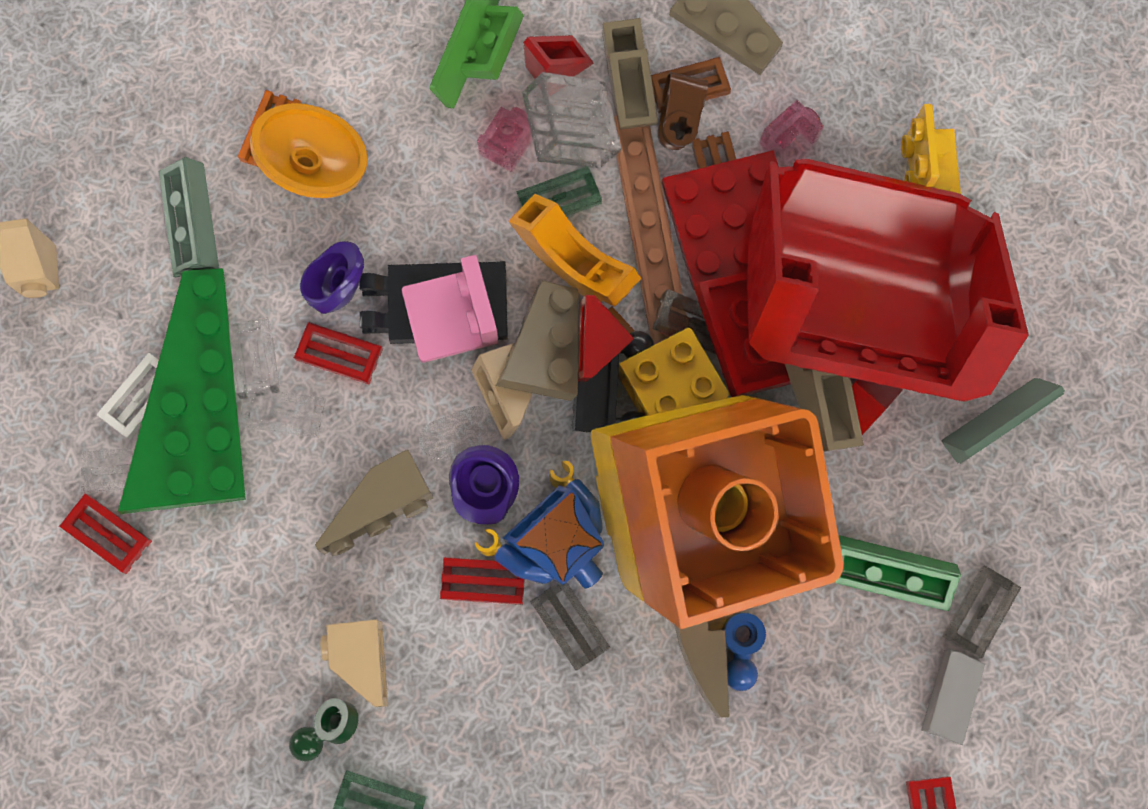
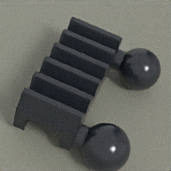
[571,331,654,433]

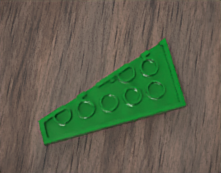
[118,268,246,514]

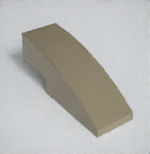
[602,18,658,130]
[785,364,864,452]
[674,621,729,718]

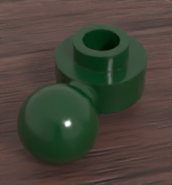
[289,698,359,762]

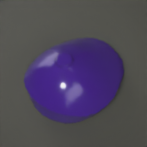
[300,241,364,314]
[449,445,519,525]

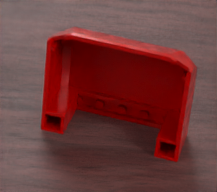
[747,159,1029,402]

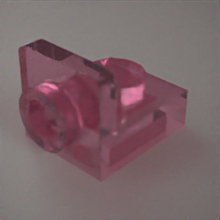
[759,100,824,151]

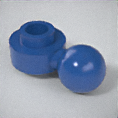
[722,613,766,691]

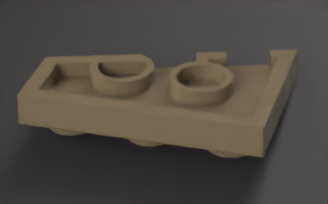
[669,0,783,75]
[496,280,578,401]

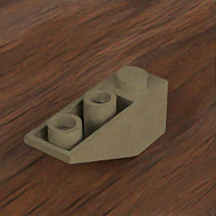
[315,449,433,556]

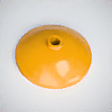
[250,103,368,198]

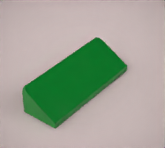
[833,535,961,611]

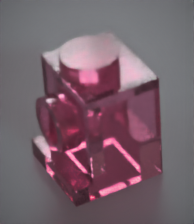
[477,107,535,172]

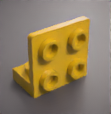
[901,104,961,194]
[618,328,729,416]

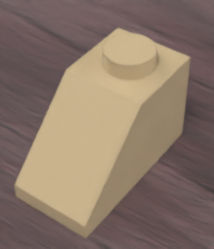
[0,218,59,298]
[471,343,532,440]
[320,620,388,707]

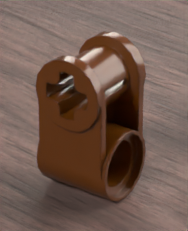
[657,72,708,150]

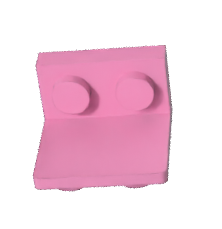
[402,255,498,363]

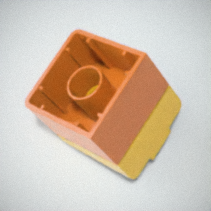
[591,395,843,629]

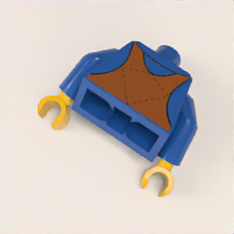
[475,461,604,589]

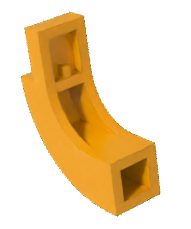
[508,194,641,307]

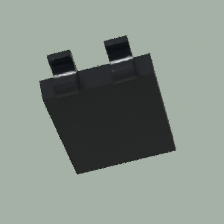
[359,261,508,344]

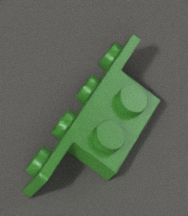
[430,0,524,108]

